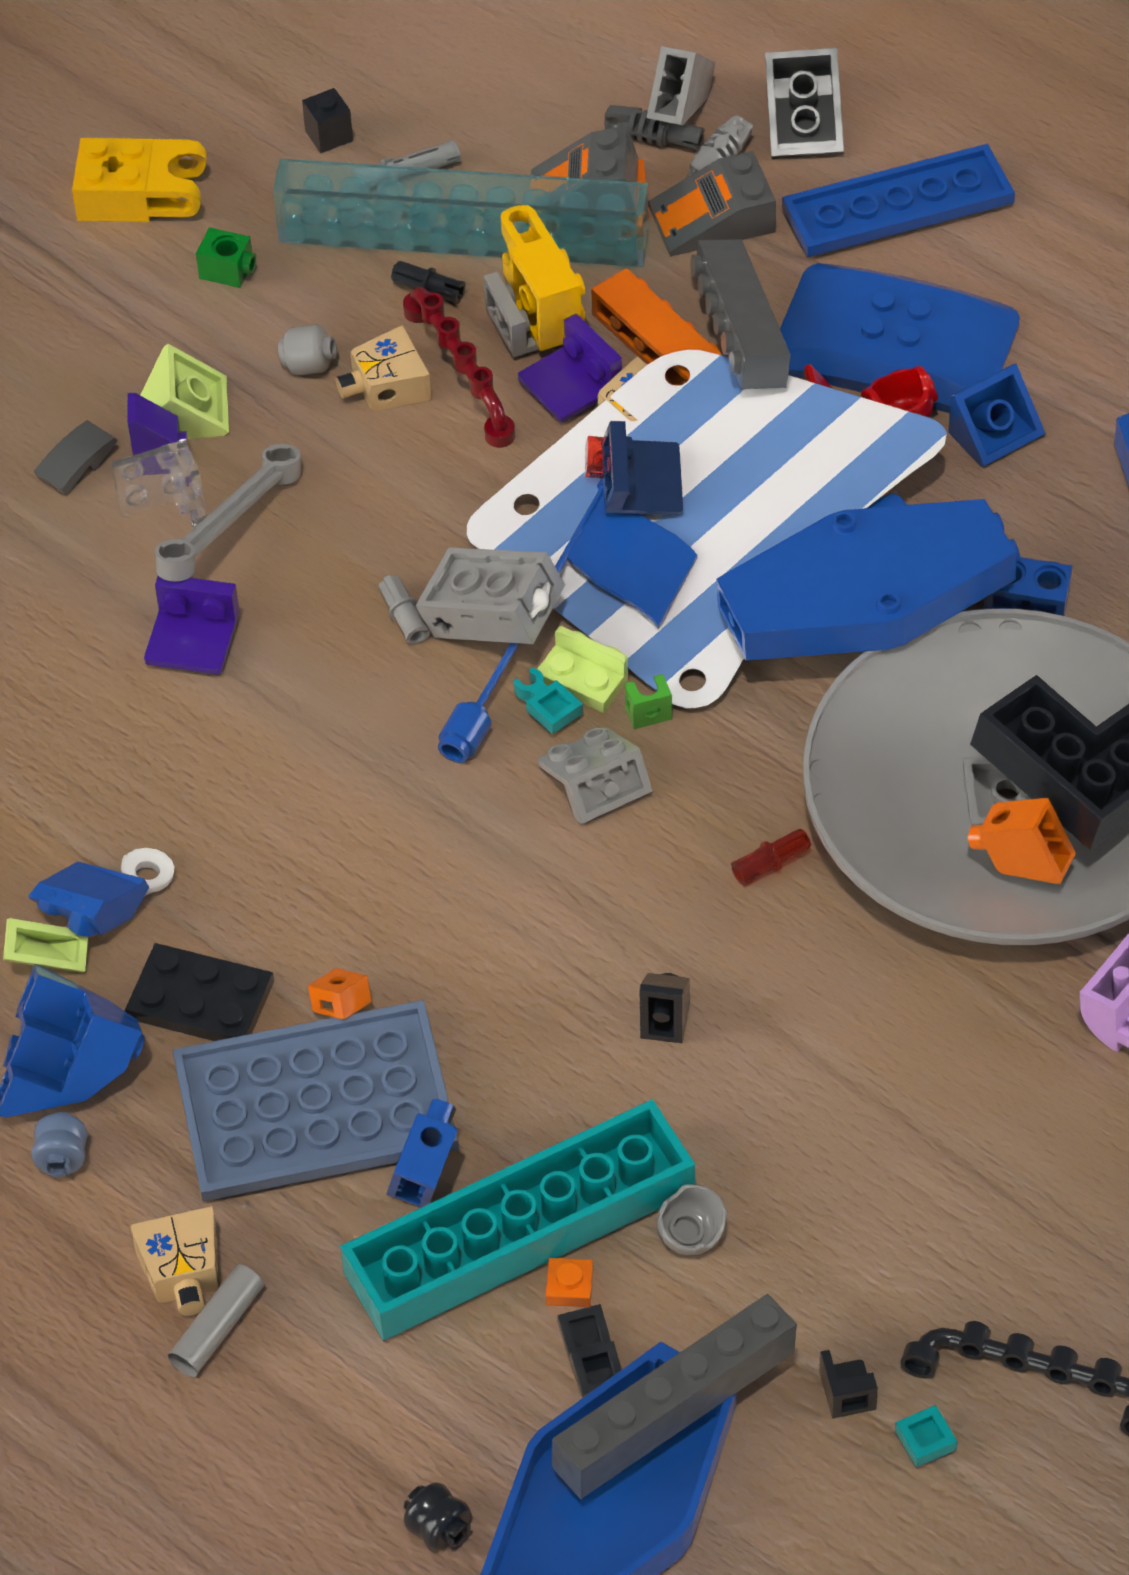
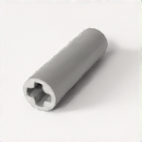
[168,1264,264,1377]

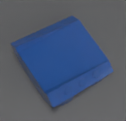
[28,862,149,937]

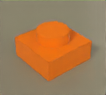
[546,1258,593,1307]

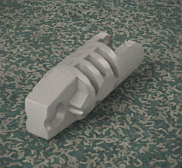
[686,115,753,178]

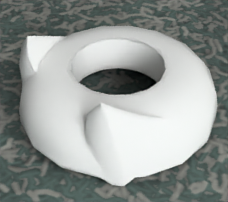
[121,848,175,896]

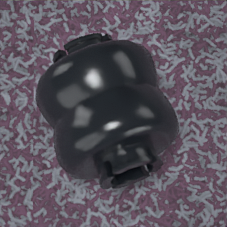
[403,1482,471,1551]

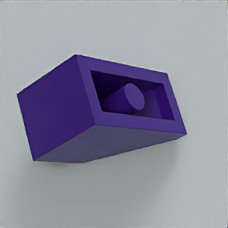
[127,393,188,473]

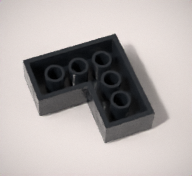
[970,675,1129,850]

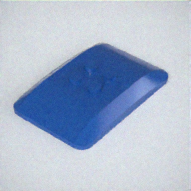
[780,263,1020,413]

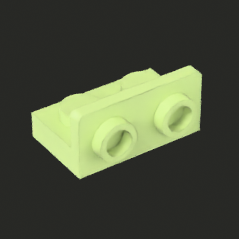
[538,626,628,713]

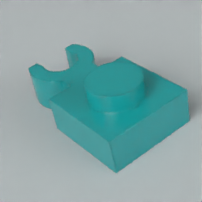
[513,667,583,734]

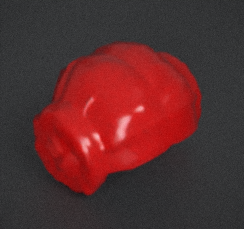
[861,365,939,418]

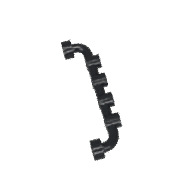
[900,1321,1129,1436]

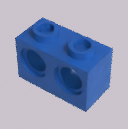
[984,557,1072,616]

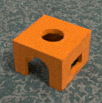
[308,968,372,1020]

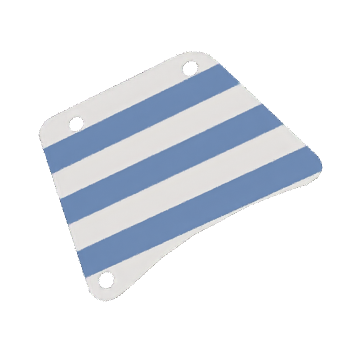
[467,350,947,708]

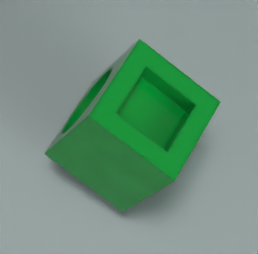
[196,227,256,288]

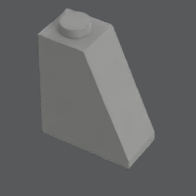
[646,46,715,126]

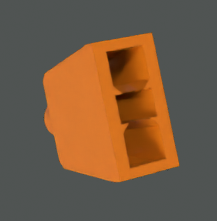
[968,798,1076,884]

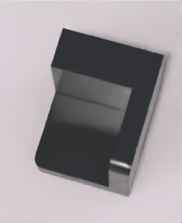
[819,1350,878,1419]

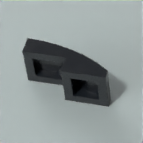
[557,1304,622,1397]

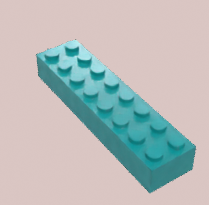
[340,1099,695,1341]

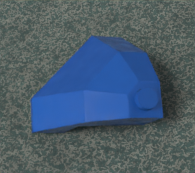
[0,964,145,1118]

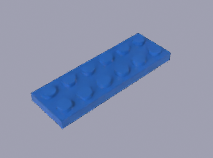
[782,143,1015,257]

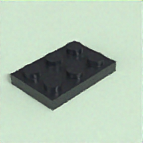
[125,943,274,1041]

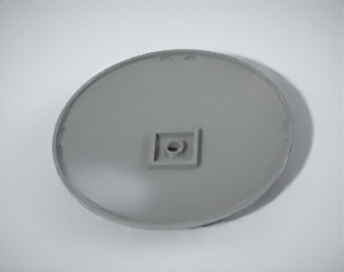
[803,609,1129,945]

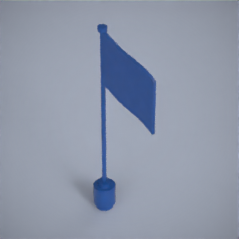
[438,478,697,763]

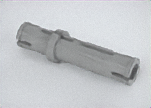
[352,140,461,194]

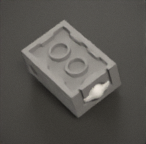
[416,547,565,644]

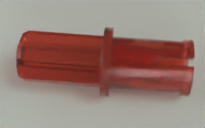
[731,829,811,886]

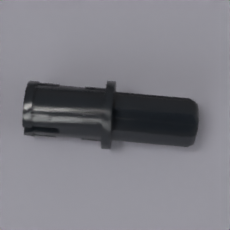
[391,261,466,304]

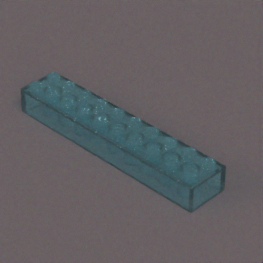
[273,159,648,267]

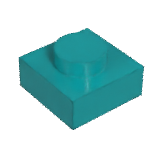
[895,1405,958,1468]

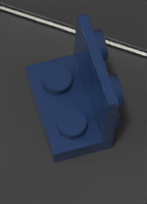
[601,421,683,515]

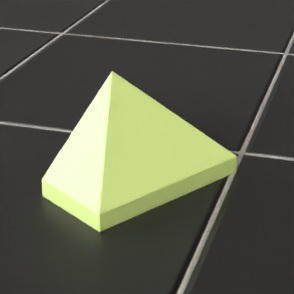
[3,918,88,973]

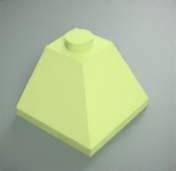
[141,344,229,439]

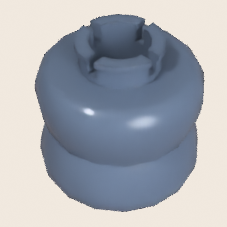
[31,1112,88,1177]

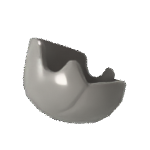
[657,1184,727,1255]

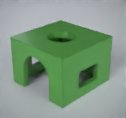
[625,674,672,729]

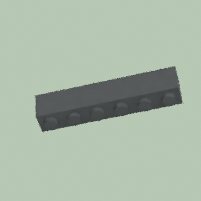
[690,239,791,389]
[552,1293,797,1499]

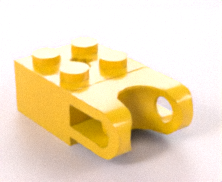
[72,138,207,222]
[501,205,586,351]

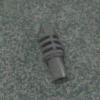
[604,105,705,150]

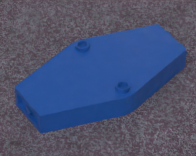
[716,499,1020,661]
[480,1342,737,1575]

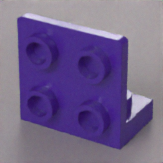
[518,314,622,422]
[144,576,240,674]

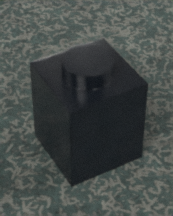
[302,88,353,153]

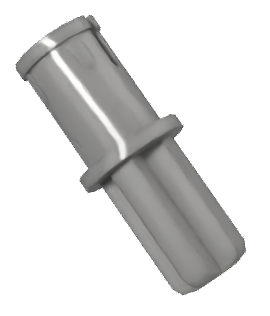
[379,575,430,645]

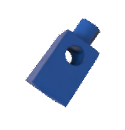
[386,1099,458,1208]

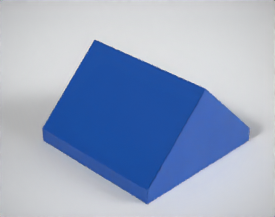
[948,364,1046,466]

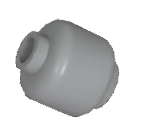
[278,324,337,376]

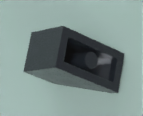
[639,973,690,1044]

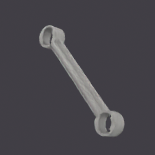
[155,444,301,582]

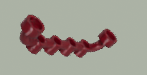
[403,286,515,448]

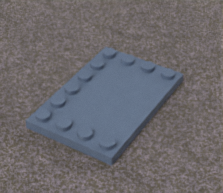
[173,1000,459,1201]

